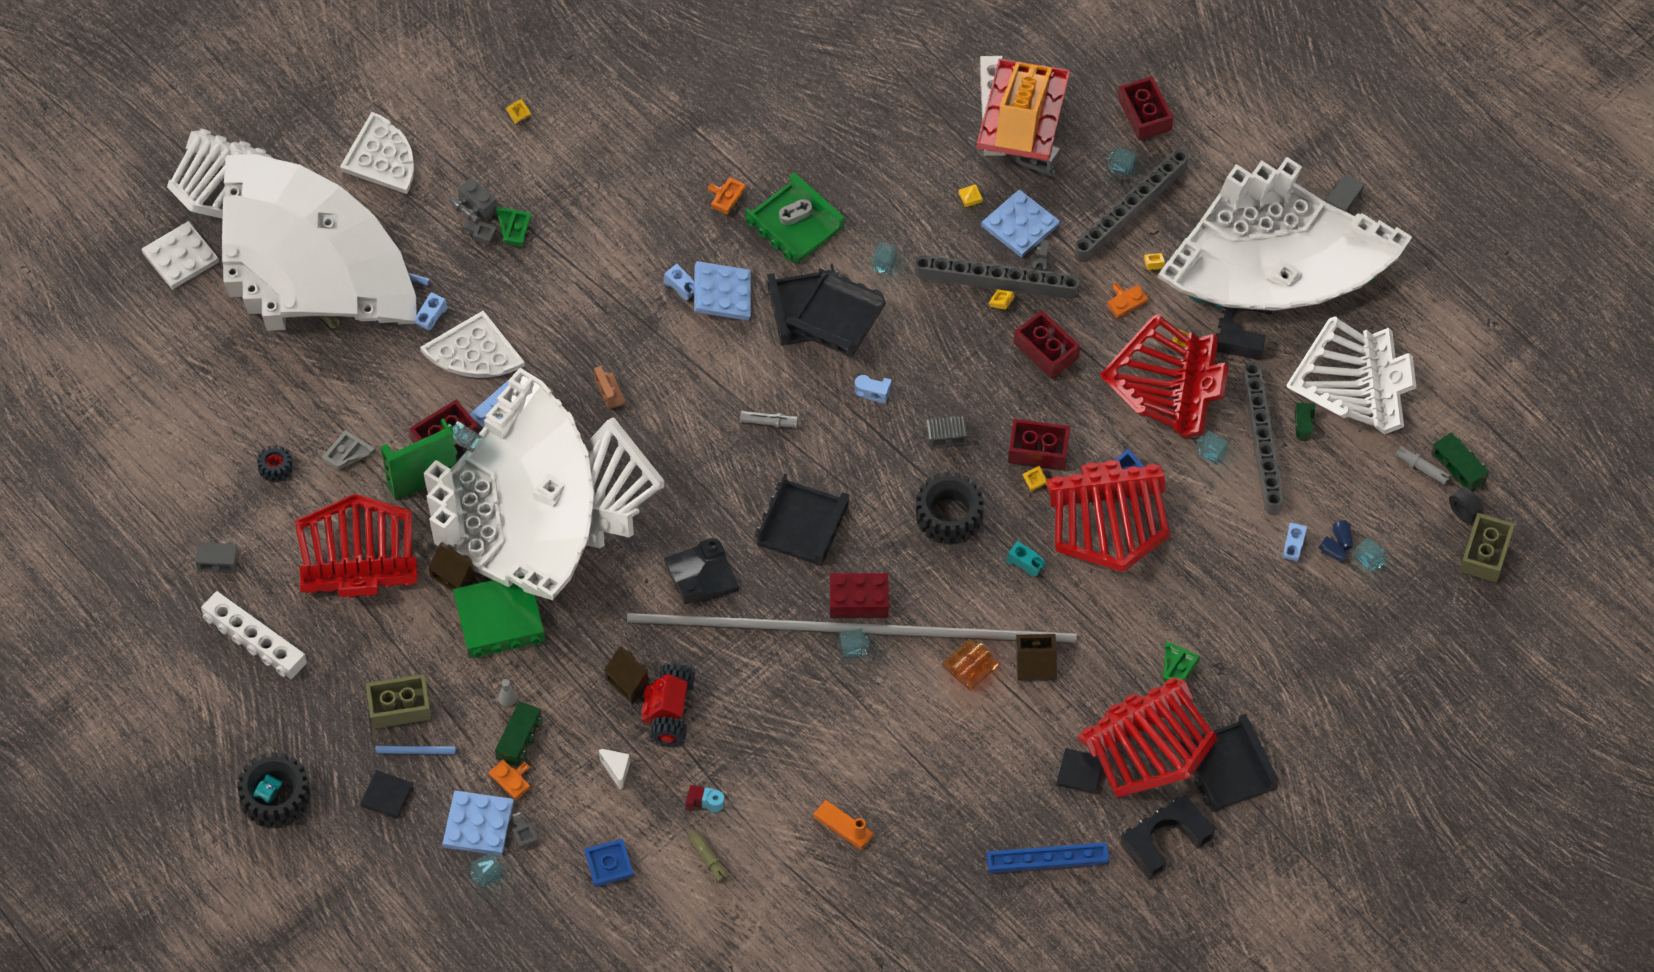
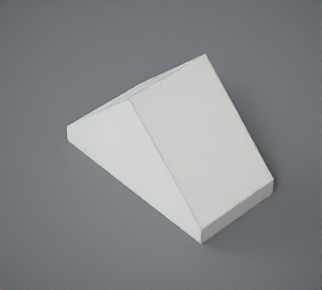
[599,749,630,789]

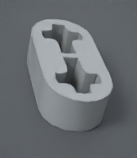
[779,199,812,225]

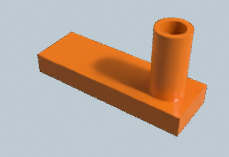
[813,800,873,850]

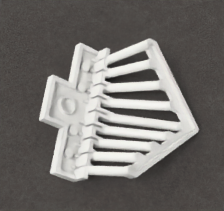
[167,129,274,219]
[1287,317,1417,435]
[549,418,664,548]

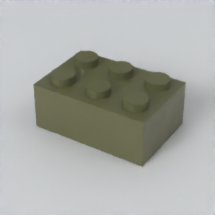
[1460,513,1515,583]
[366,674,431,729]

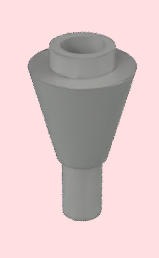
[498,679,517,706]

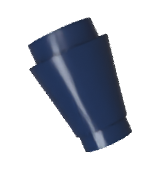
[1332,520,1353,550]
[1318,536,1348,562]

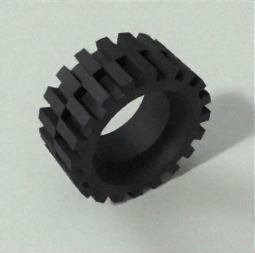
[916,472,984,545]
[237,752,311,828]

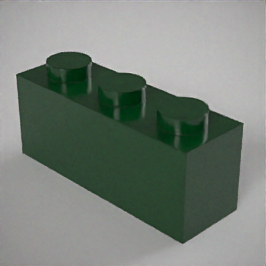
[1431,432,1489,491]
[495,701,543,767]

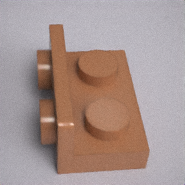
[594,366,626,410]

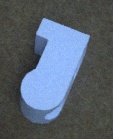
[663,264,695,300]
[415,292,448,330]
[855,375,891,404]
[1283,523,1307,562]

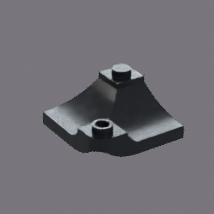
[664,538,739,605]

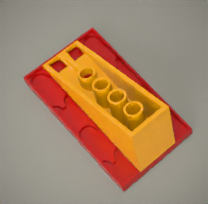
[976,58,1070,161]

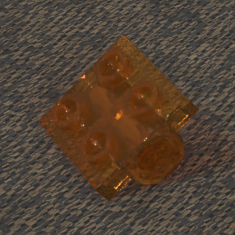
[942,639,998,691]

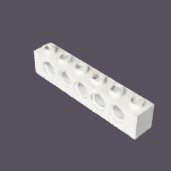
[980,56,1006,156]
[201,591,307,680]

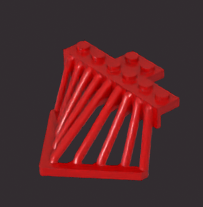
[1100,314,1229,439]
[1046,460,1170,572]
[295,494,418,598]
[1077,678,1218,797]

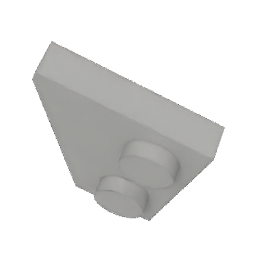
[322,430,375,470]

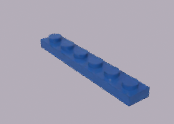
[986,842,1109,873]

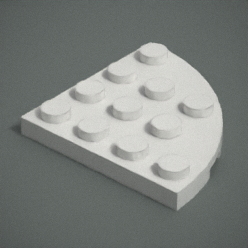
[340,112,414,194]
[420,311,525,378]

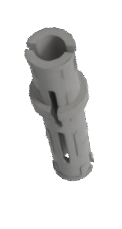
[740,410,798,429]
[1395,446,1451,485]

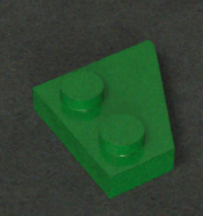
[496,207,532,247]
[1163,642,1200,682]

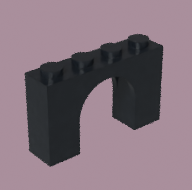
[1216,306,1272,361]
[1120,795,1215,880]

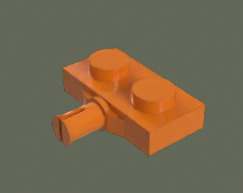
[707,177,746,215]
[1107,282,1149,319]
[488,760,530,801]

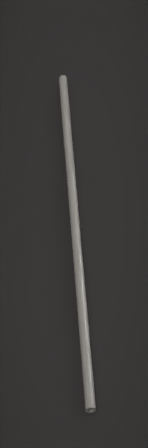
[627,613,1077,643]

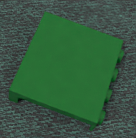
[745,172,844,265]
[381,418,458,501]
[453,576,545,658]

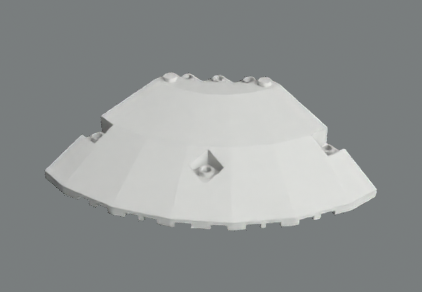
[222,154,417,331]
[1157,157,1412,311]
[424,368,594,600]

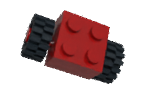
[641,663,696,748]

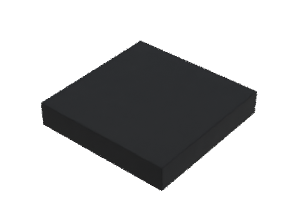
[1056,748,1102,794]
[360,770,413,819]

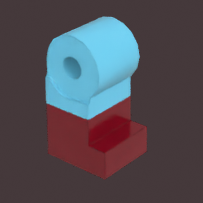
[686,784,724,813]

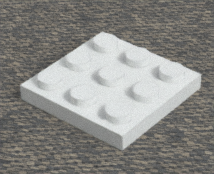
[142,221,219,290]

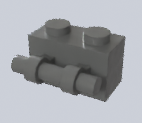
[1016,146,1060,177]
[449,178,498,223]

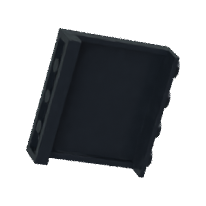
[767,263,839,346]
[785,268,886,358]
[755,474,849,566]
[1180,714,1279,812]

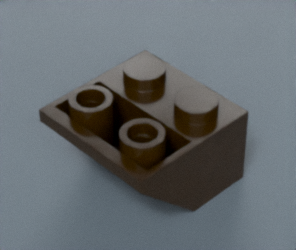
[429,542,475,592]
[1015,634,1057,681]
[604,646,649,704]

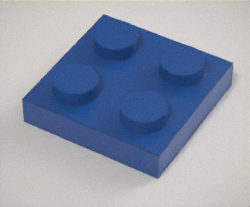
[584,839,634,887]

